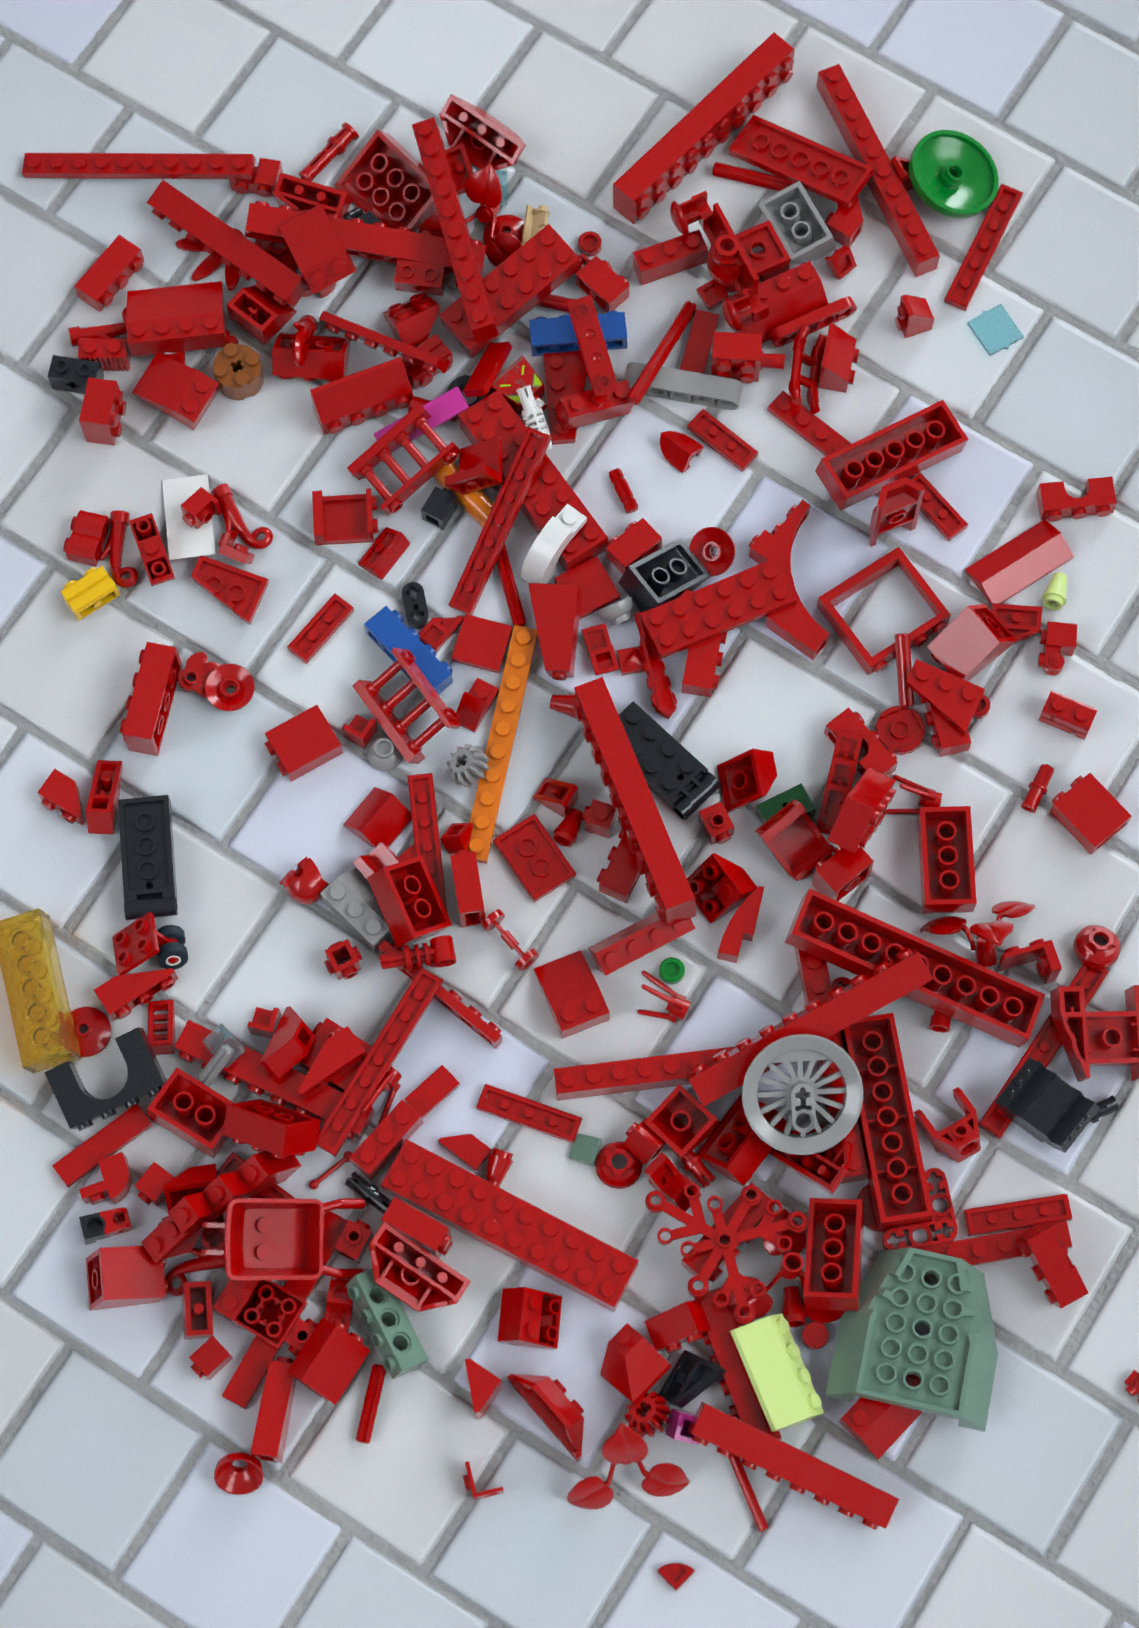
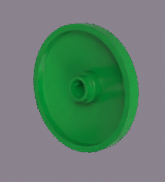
[908,130,999,218]

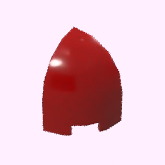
[660,431,704,473]

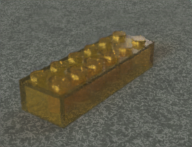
[0,908,81,1074]

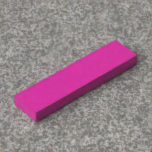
[374,386,469,452]

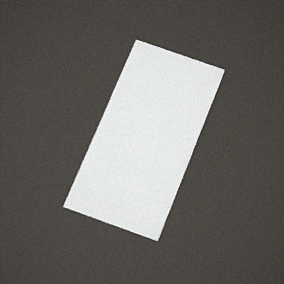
[162,474,216,560]

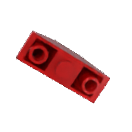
[129,513,175,586]
[260,1006,316,1080]

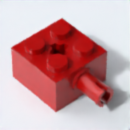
[711,332,785,384]

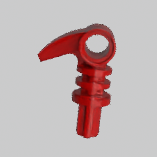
[379,935,457,971]

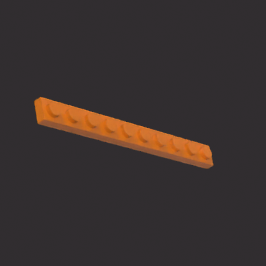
[468,625,538,864]

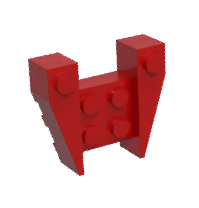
[1050,985,1139,1082]

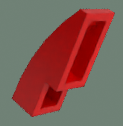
[717,886,764,963]

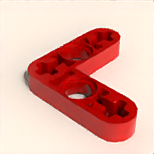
[882,1168,958,1250]

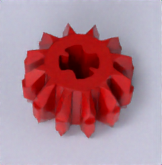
[624,1391,671,1438]

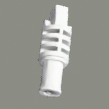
[516,385,553,451]

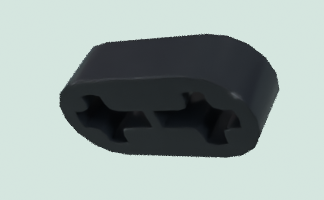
[402,582,429,629]

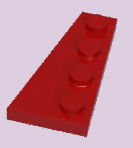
[543,351,587,445]

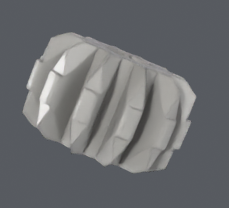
[446,743,489,788]

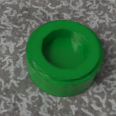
[659,957,685,984]

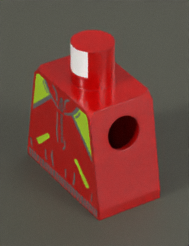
[489,356,547,415]

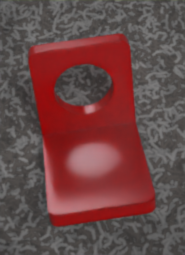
[463,1461,504,1501]

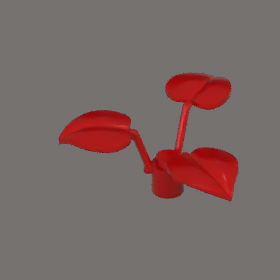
[419,164,522,266]
[920,901,1035,967]
[726,1209,846,1324]
[567,1423,690,1510]

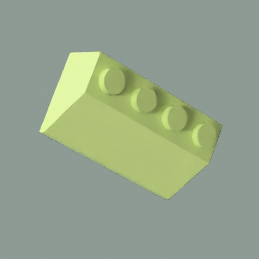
[730,1313,824,1432]

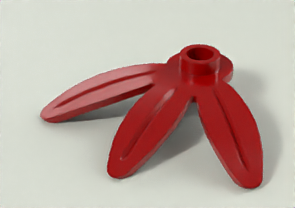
[175,228,244,291]

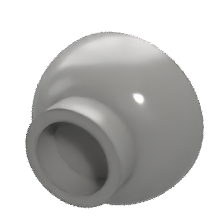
[599,596,633,625]
[367,736,403,771]

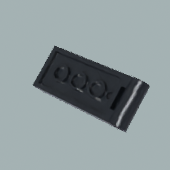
[619,701,721,820]
[118,795,178,920]

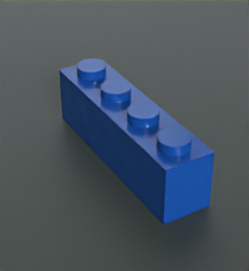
[529,311,627,357]
[364,606,453,695]

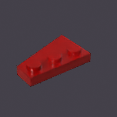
[191,556,269,625]

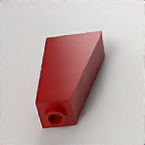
[529,583,582,681]
[250,1357,296,1463]

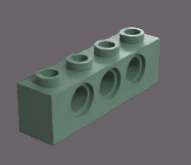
[346,1269,429,1379]

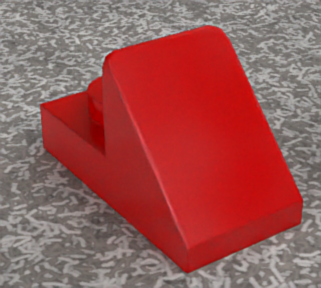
[456,678,499,733]

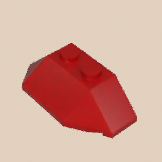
[439,94,526,171]
[769,1124,853,1195]
[369,1222,471,1312]
[507,1374,584,1462]

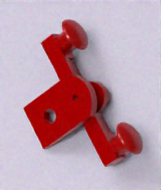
[670,191,790,332]

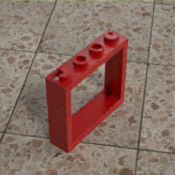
[817,547,951,675]

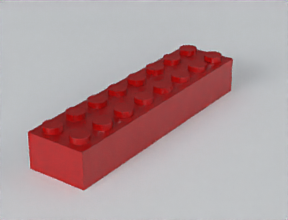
[458,390,608,572]
[840,1013,933,1229]

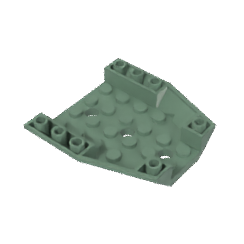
[825,1247,998,1432]

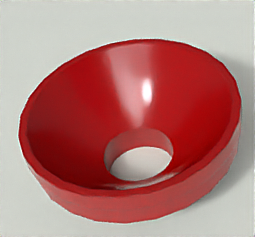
[1073,925,1120,969]
[595,1141,643,1189]
[214,1452,263,1495]

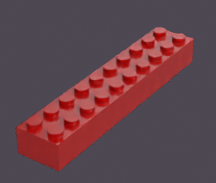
[613,32,795,225]
[572,677,696,927]
[784,888,1045,1048]
[381,1139,639,1312]

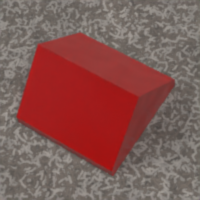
[343,787,412,849]
[465,1358,503,1420]

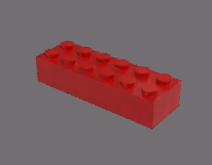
[439,224,581,358]
[815,400,969,511]

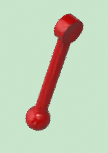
[309,1151,353,1190]

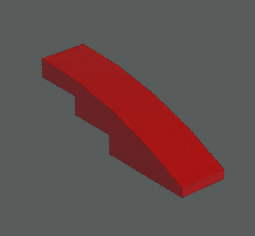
[816,729,863,835]

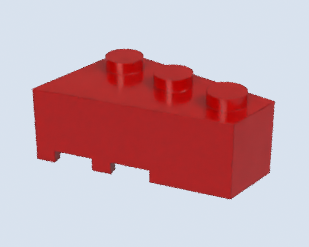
[273,172,351,220]

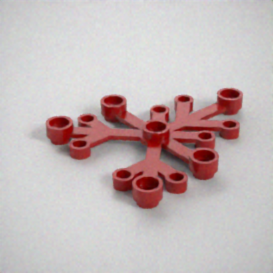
[645,1183,808,1325]

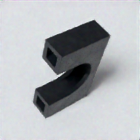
[44,1027,167,1131]

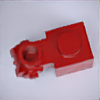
[1038,621,1078,676]

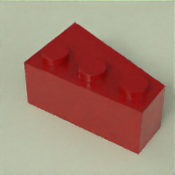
[1018,1221,1089,1309]

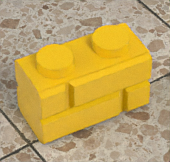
[60,566,120,621]

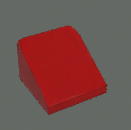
[440,823,473,854]

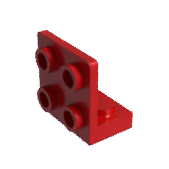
[445,437,502,495]
[997,939,1062,984]

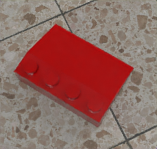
[335,129,437,232]
[126,281,227,357]

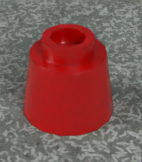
[201,1228,224,1250]

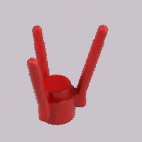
[885,775,942,814]
[637,970,691,1023]
[363,1067,402,1125]

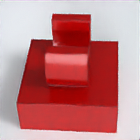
[825,245,857,280]

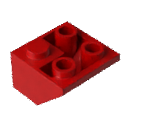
[383,293,440,346]
[687,853,758,924]

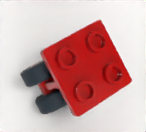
[112,912,188,975]

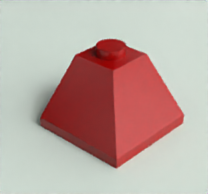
[717,748,777,813]
[163,1163,224,1222]
[600,1323,672,1405]

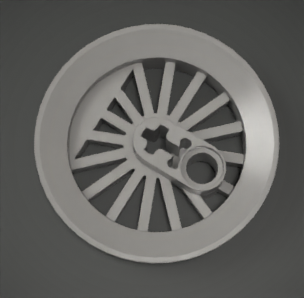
[742,1034,863,1155]

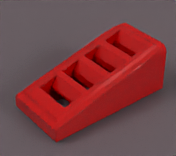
[147,999,176,1055]

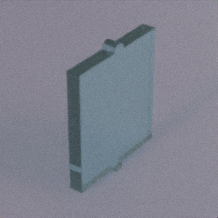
[967,304,1024,356]

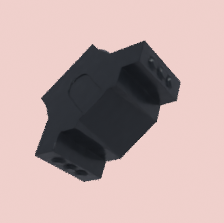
[995,1058,1100,1153]

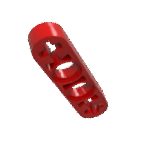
[769,296,857,348]

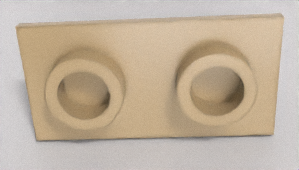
[521,204,550,245]

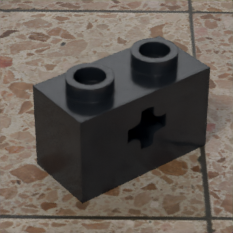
[47,355,104,394]

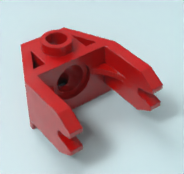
[914,1087,981,1163]

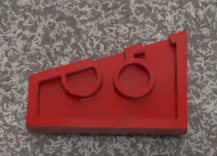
[905,659,985,735]

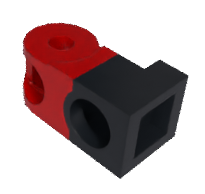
[79,1207,132,1245]

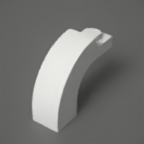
[521,504,587,584]

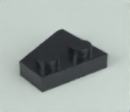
[658,1350,726,1409]

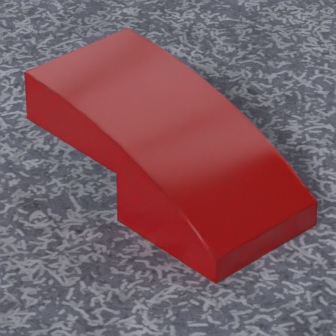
[581,623,620,676]
[324,1278,354,1334]

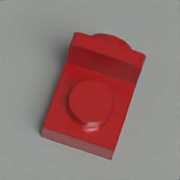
[218,530,255,564]

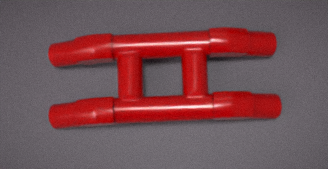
[788,325,827,414]

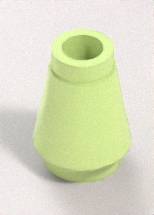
[1042,572,1067,610]

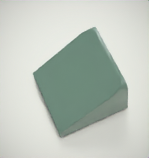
[569,1133,602,1166]

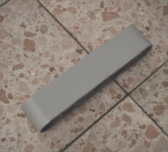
[624,362,743,410]

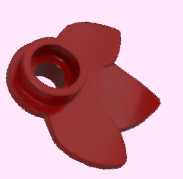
[178,652,221,698]

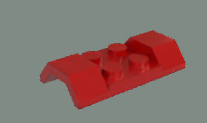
[869,477,925,547]

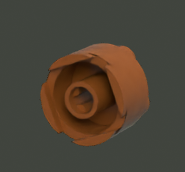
[213,343,264,401]

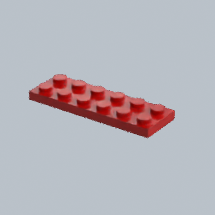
[728,115,874,208]
[640,557,797,659]

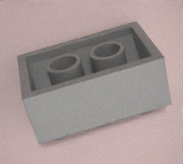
[758,180,836,262]
[320,868,393,954]

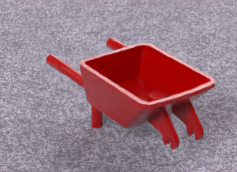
[201,1198,365,1280]

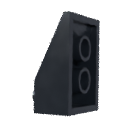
[618,539,711,612]

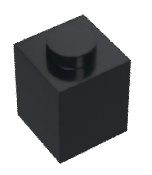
[421,486,458,530]

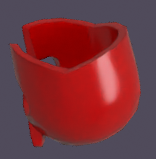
[279,856,330,905]

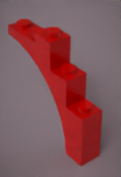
[749,500,829,661]
[141,1151,302,1263]

